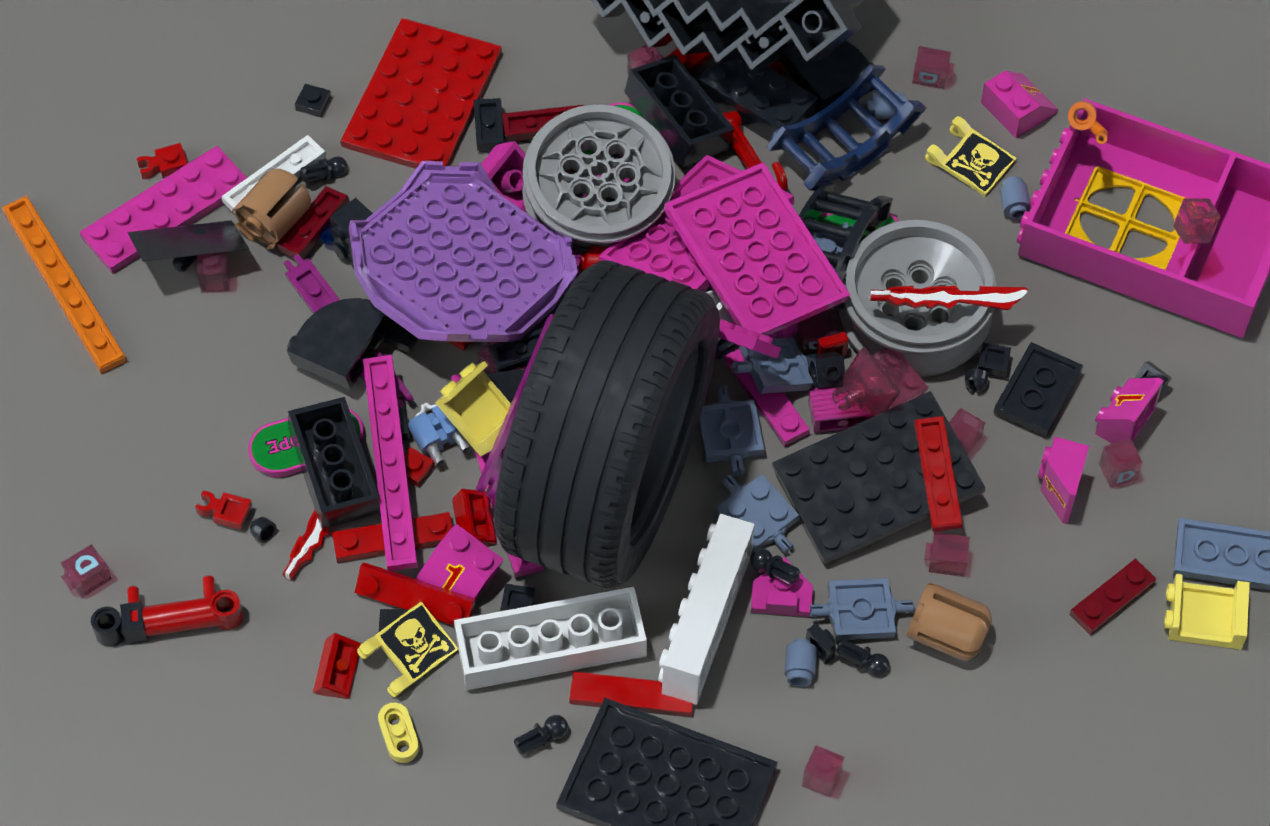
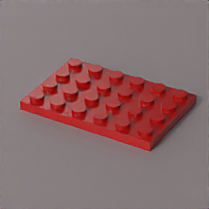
[340,18,502,169]

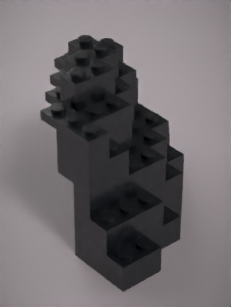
[591,0,862,70]

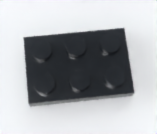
[993,342,1083,437]

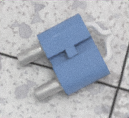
[408,403,471,467]

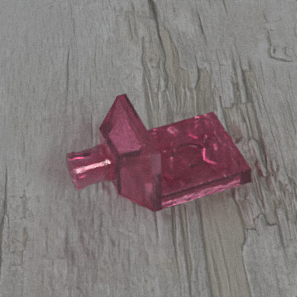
[832,347,929,416]

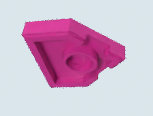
[751,557,813,617]

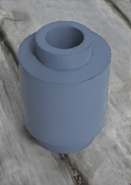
[866,91,906,120]
[1000,176,1031,220]
[784,639,817,687]

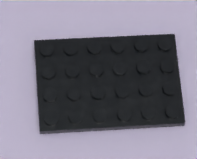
[772,391,985,565]
[556,698,778,826]

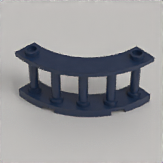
[767,64,926,191]

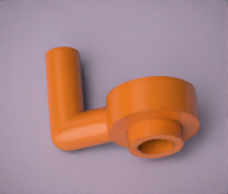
[1068,101,1109,144]

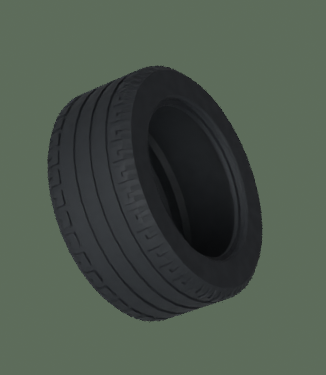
[494,260,720,588]

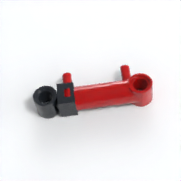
[91,575,243,647]

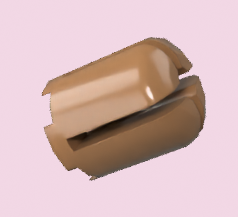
[230,169,311,249]
[906,582,992,661]

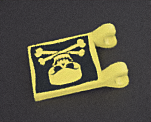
[925,116,1017,197]
[357,602,458,698]

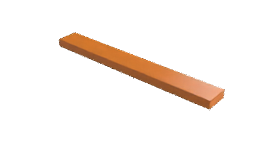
[2,195,127,374]

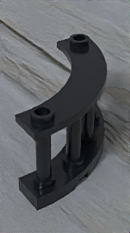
[799,183,893,309]

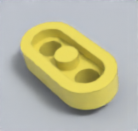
[378,703,419,763]

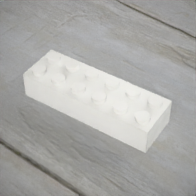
[658,514,755,705]
[454,587,647,690]

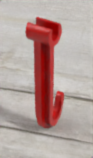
[722,111,788,192]

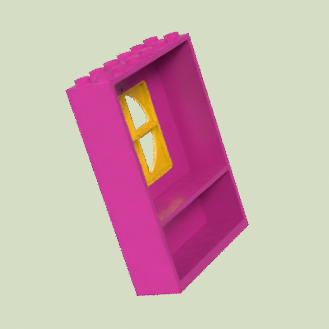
[1016,98,1270,338]

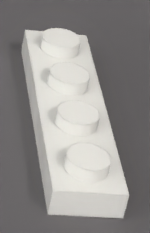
[222,135,326,214]

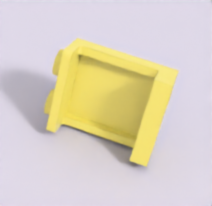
[435,361,511,456]
[1164,574,1250,650]

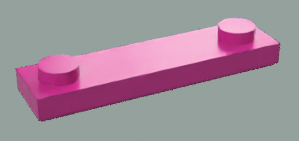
[724,349,810,447]

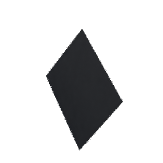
[127,220,249,262]

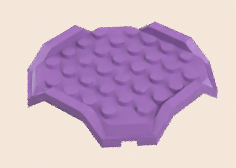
[349,161,578,342]

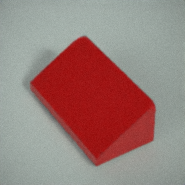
[452,489,497,546]
[313,633,362,699]

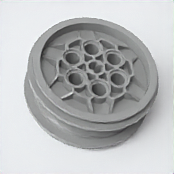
[523,104,675,254]
[839,220,997,377]

